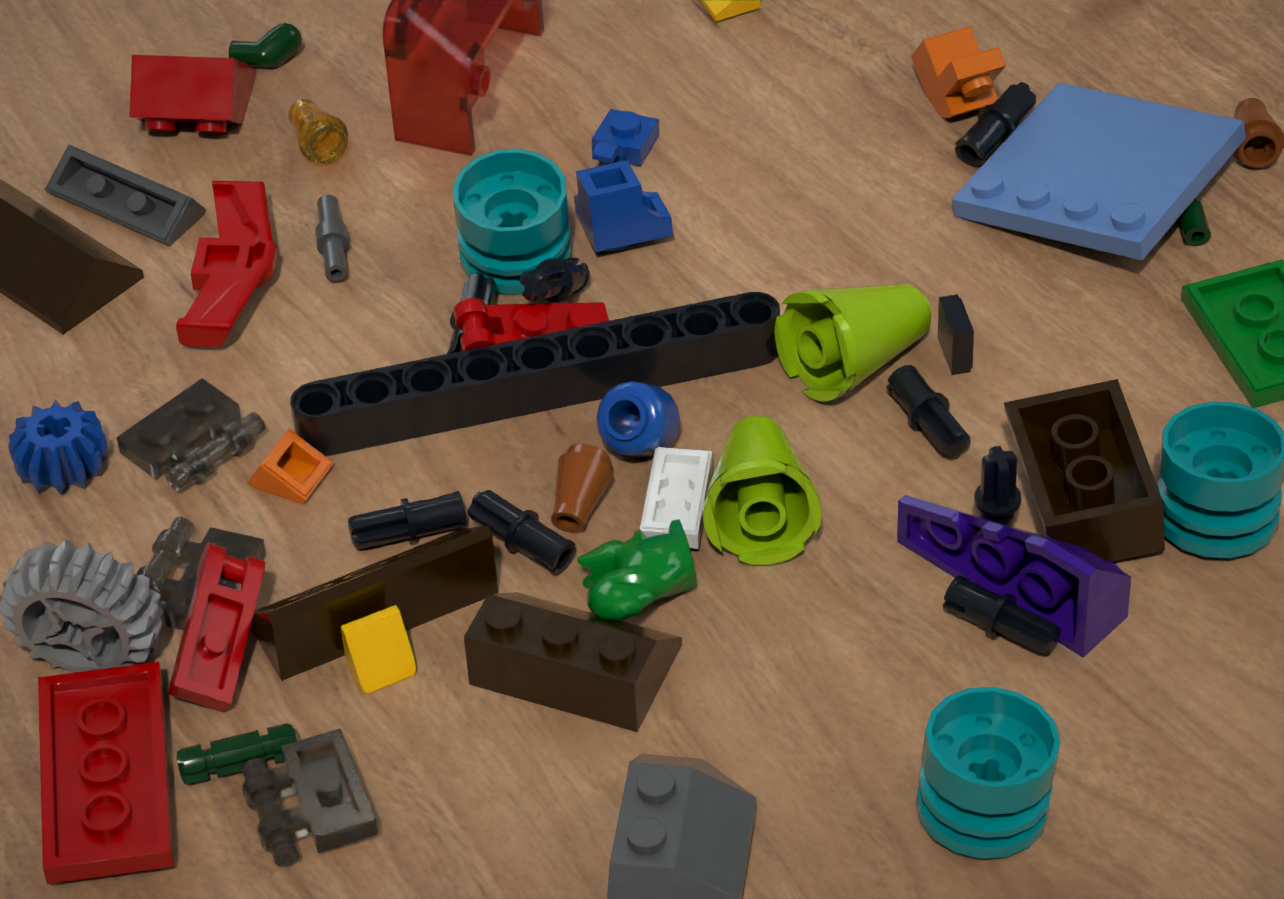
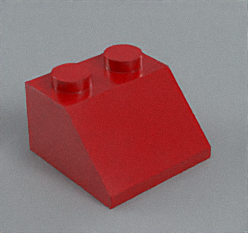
[129,55,256,134]

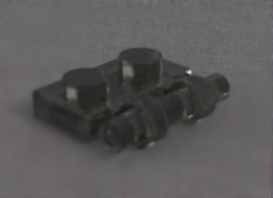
[117,378,266,491]
[135,517,266,630]
[241,728,378,867]

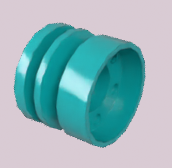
[453,149,571,295]
[1158,401,1284,558]
[916,687,1061,859]

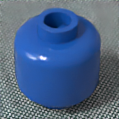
[596,381,680,458]

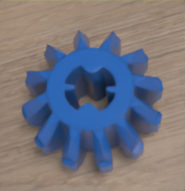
[8,399,108,495]

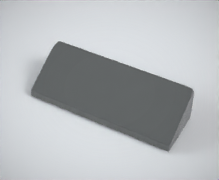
[44,145,206,246]

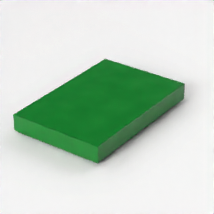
[1181,259,1284,408]

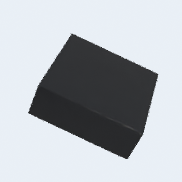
[938,294,974,375]

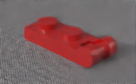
[453,298,609,351]
[167,542,265,713]

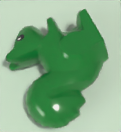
[577,519,697,621]

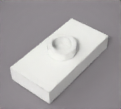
[640,447,713,549]

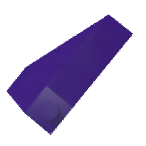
[897,495,1131,658]

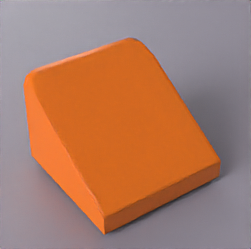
[247,429,334,504]

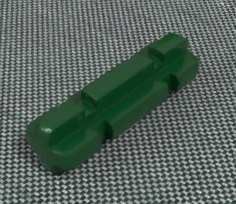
[177,723,299,785]

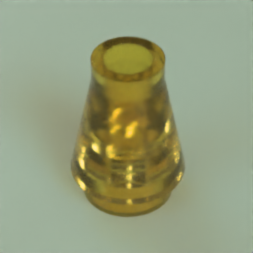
[288,99,348,164]

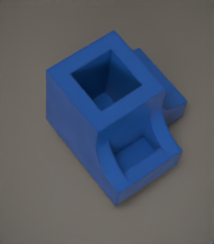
[574,160,673,252]

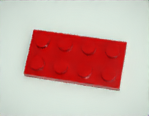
[38,661,174,884]

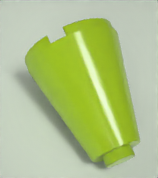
[774,284,931,402]
[703,416,822,565]

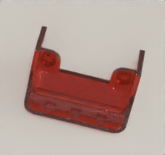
[382,0,544,156]

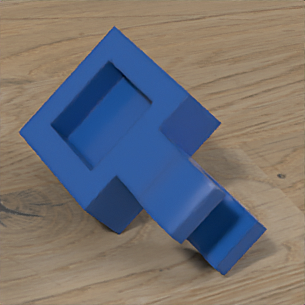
[592,109,659,166]

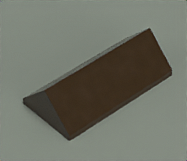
[0,179,144,335]
[250,525,498,681]

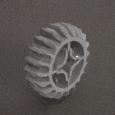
[0,539,164,673]

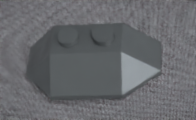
[607,754,757,899]

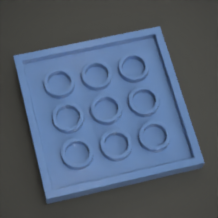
[952,83,1246,260]

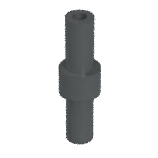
[315,195,349,282]

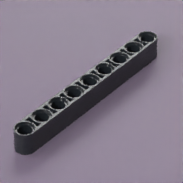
[290,292,780,456]

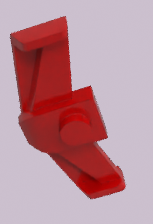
[176,180,278,347]

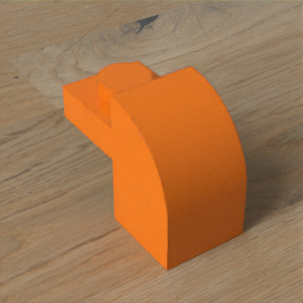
[911,26,1006,118]

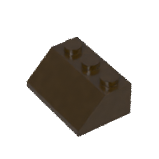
[1004,379,1165,562]
[464,592,682,732]

